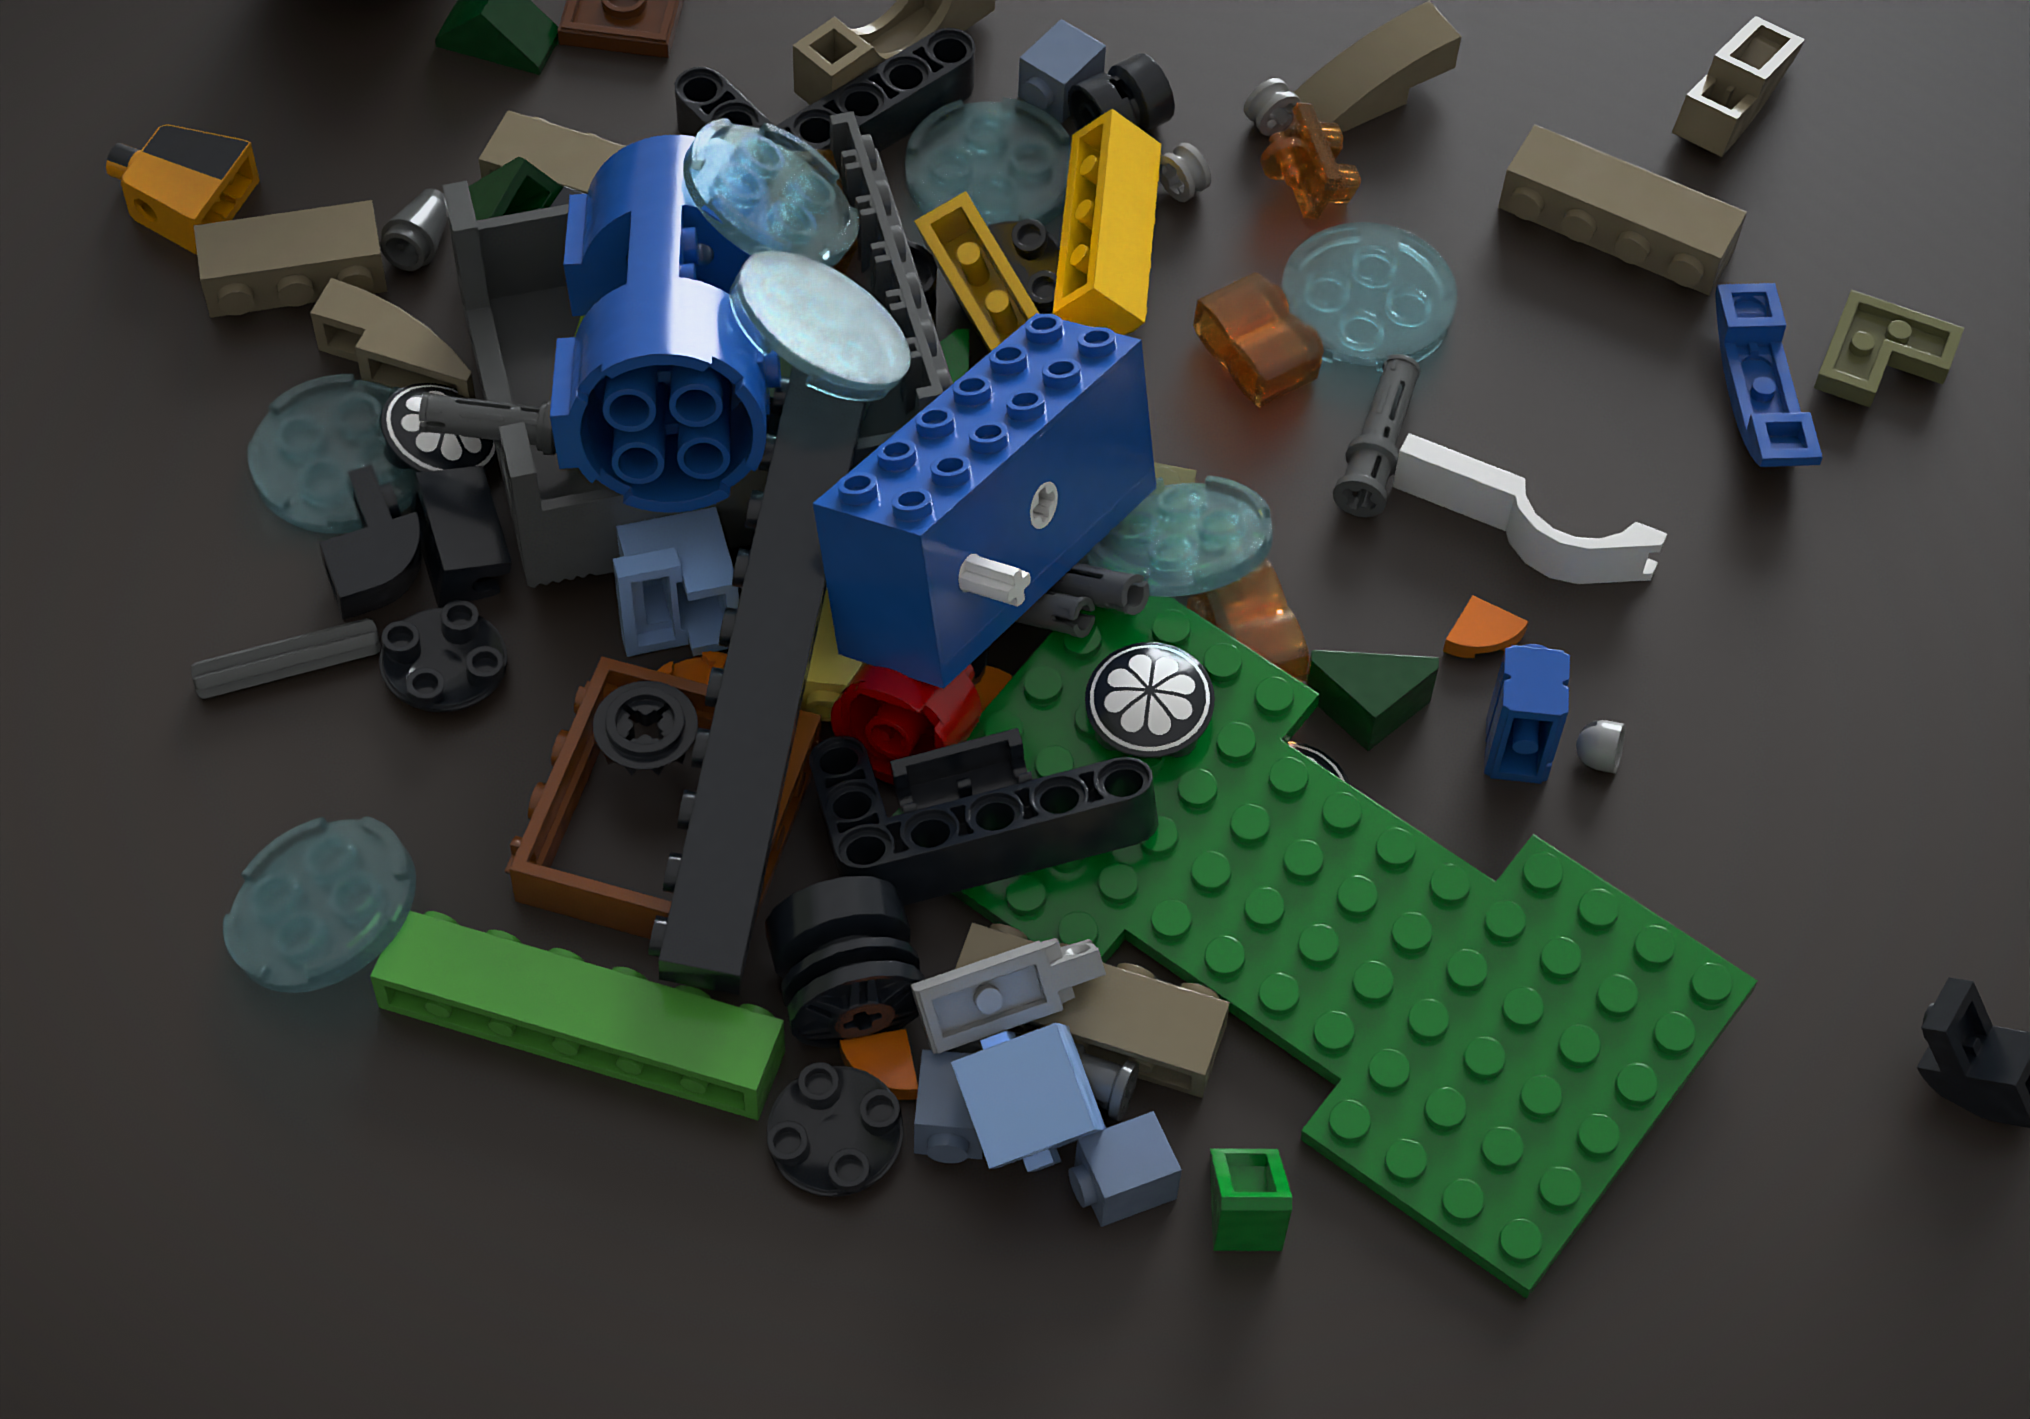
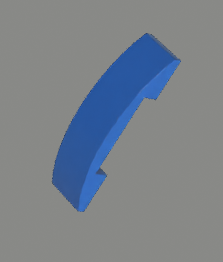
[1715,283,1823,467]

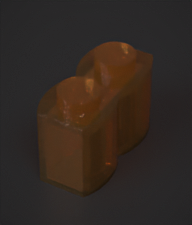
[1193,272,1324,407]
[1187,558,1310,682]

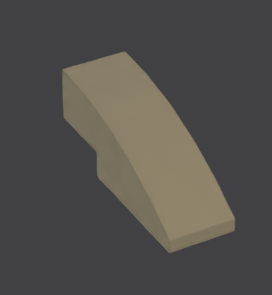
[1293,0,1462,145]
[1672,16,1805,157]
[310,278,476,399]

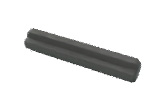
[191,618,381,699]

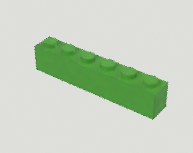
[370,908,785,1121]

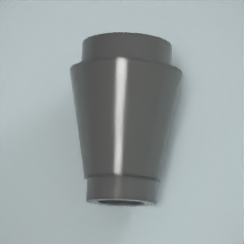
[380,189,448,271]

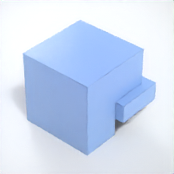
[613,507,739,657]
[951,1023,1106,1172]

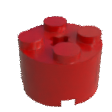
[831,663,981,785]

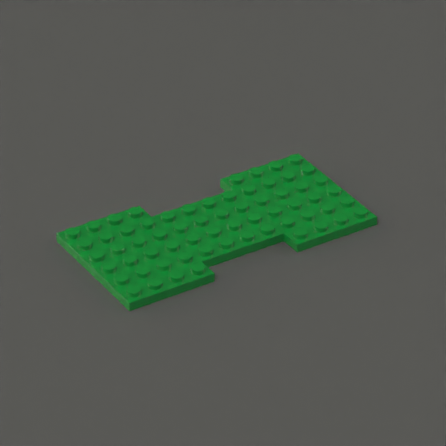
[891,561,1758,1299]

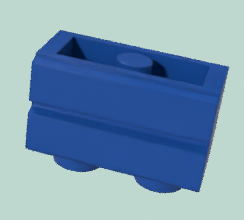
[1484,644,1570,784]

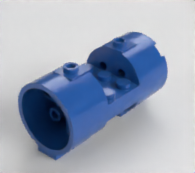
[550,135,782,513]

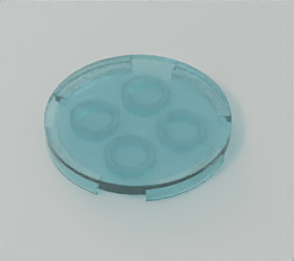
[905,97,1071,226]
[683,118,859,272]
[1280,222,1457,372]
[729,251,910,401]
[248,374,417,533]
[1086,475,1273,597]
[223,816,416,993]

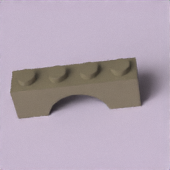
[793,0,995,105]

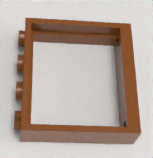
[505,656,822,939]

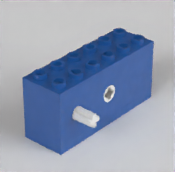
[813,313,1156,689]

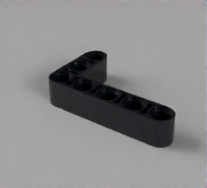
[674,28,975,170]
[809,735,1159,906]

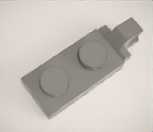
[910,938,1106,1054]

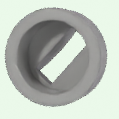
[1576,720,1626,774]

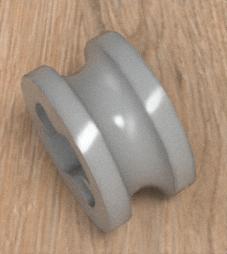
[1243,78,1301,136]
[1159,143,1212,202]

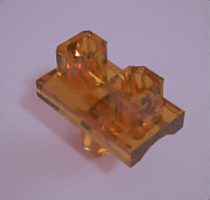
[1260,102,1361,219]

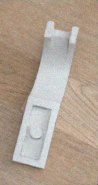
[1392,433,1667,584]

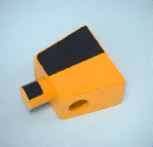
[106,124,260,255]

